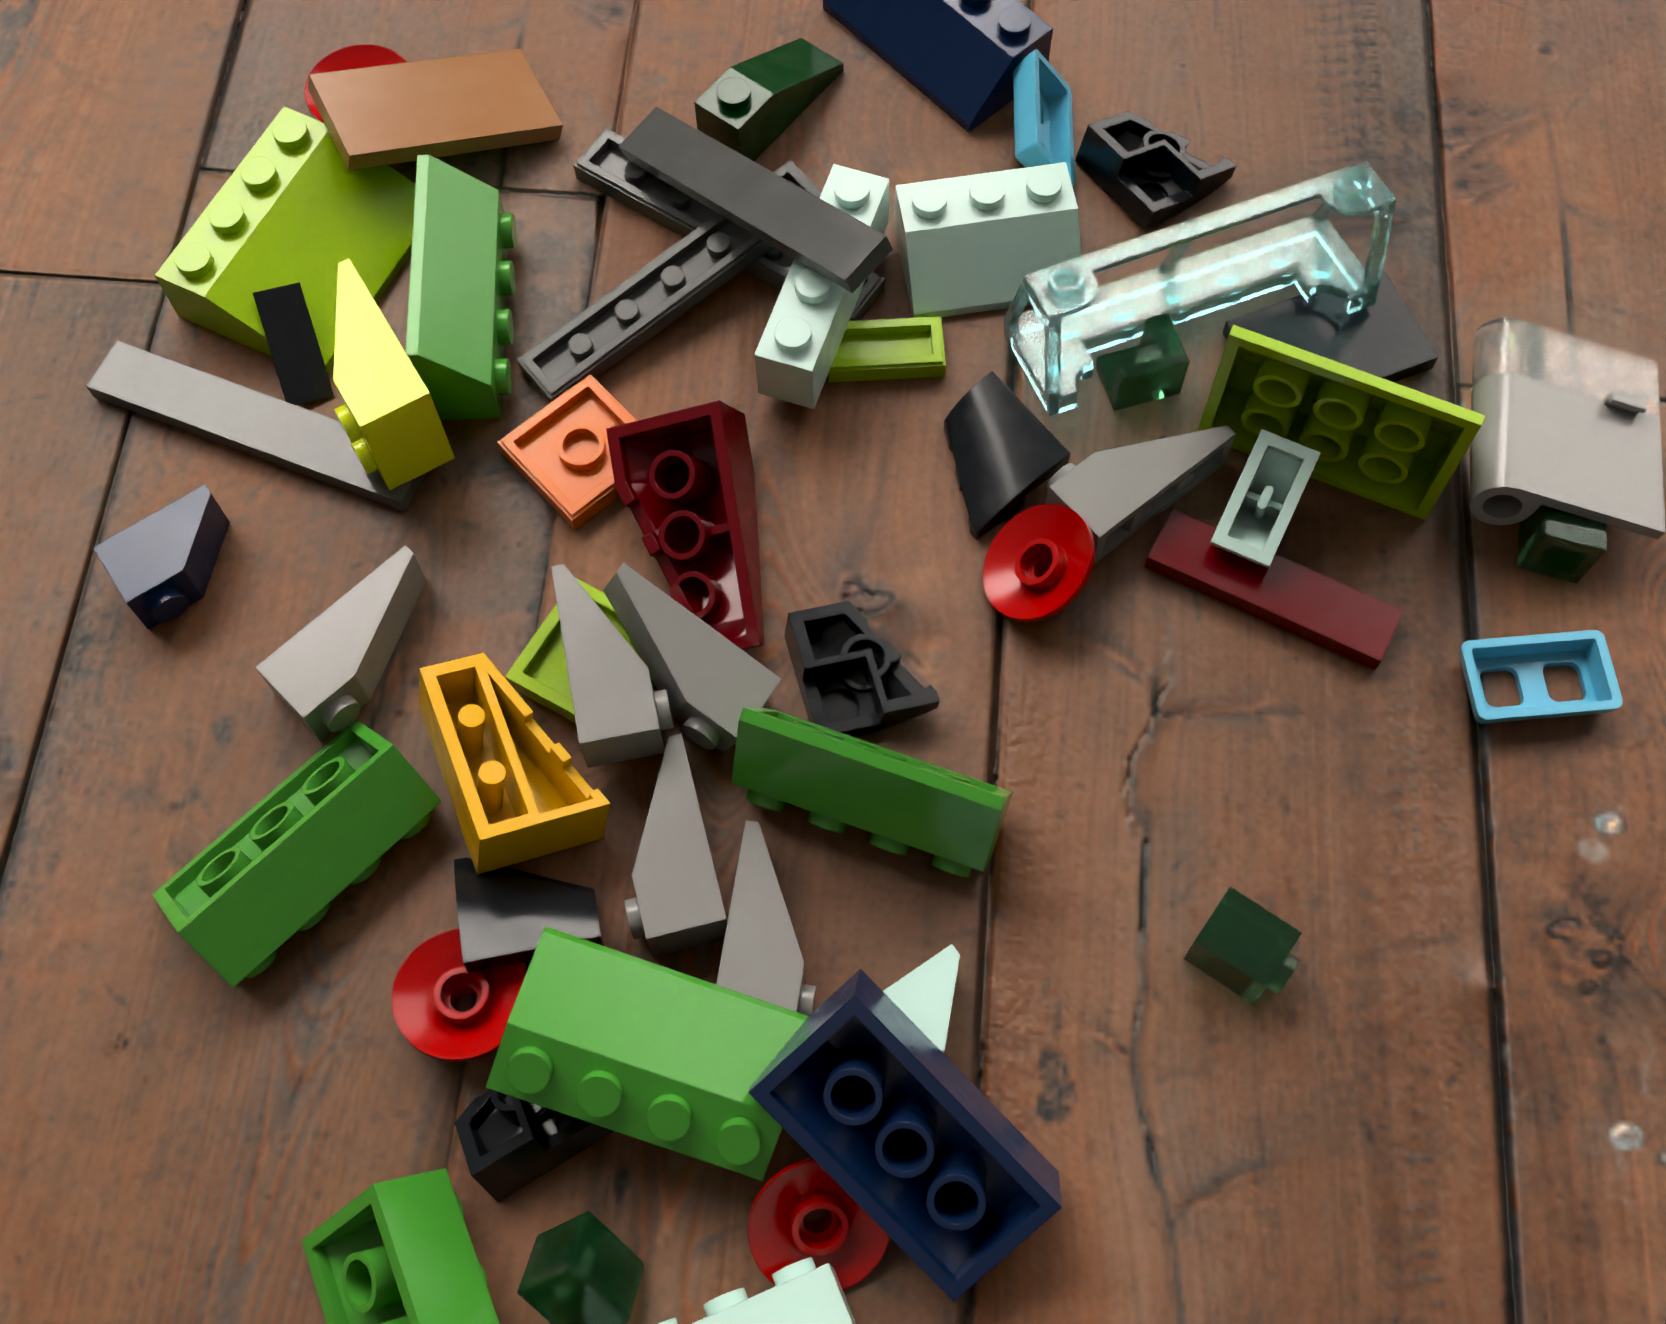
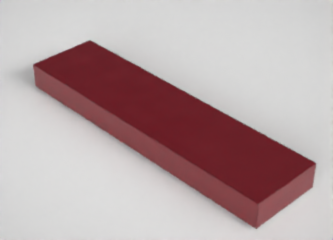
[1144,509,1404,670]

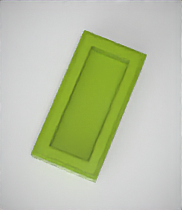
[828,316,946,383]

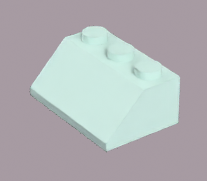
[894,162,1084,318]

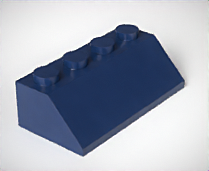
[823,0,1053,132]
[748,969,1062,1302]

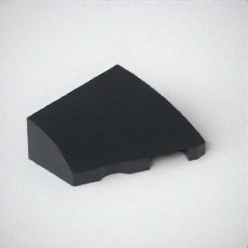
[1075,111,1237,229]
[944,371,1070,540]
[784,601,940,738]
[454,857,604,973]
[455,1089,614,1202]

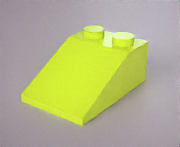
[333,258,455,491]

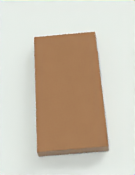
[308,49,563,171]

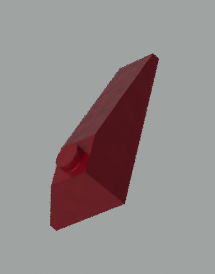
[606,400,765,650]

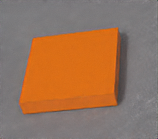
[497,374,637,530]

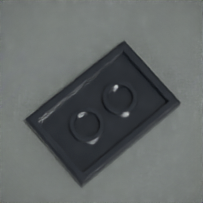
[1222,266,1438,412]

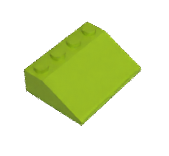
[155,106,416,373]
[1197,324,1485,520]

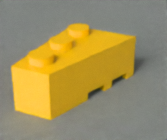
[419,653,611,875]

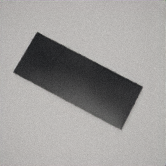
[253,282,334,405]

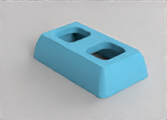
[1013,49,1075,186]
[1460,630,1623,724]

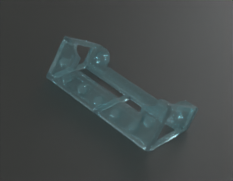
[1004,161,1397,416]

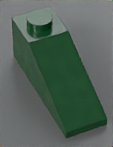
[694,38,844,161]

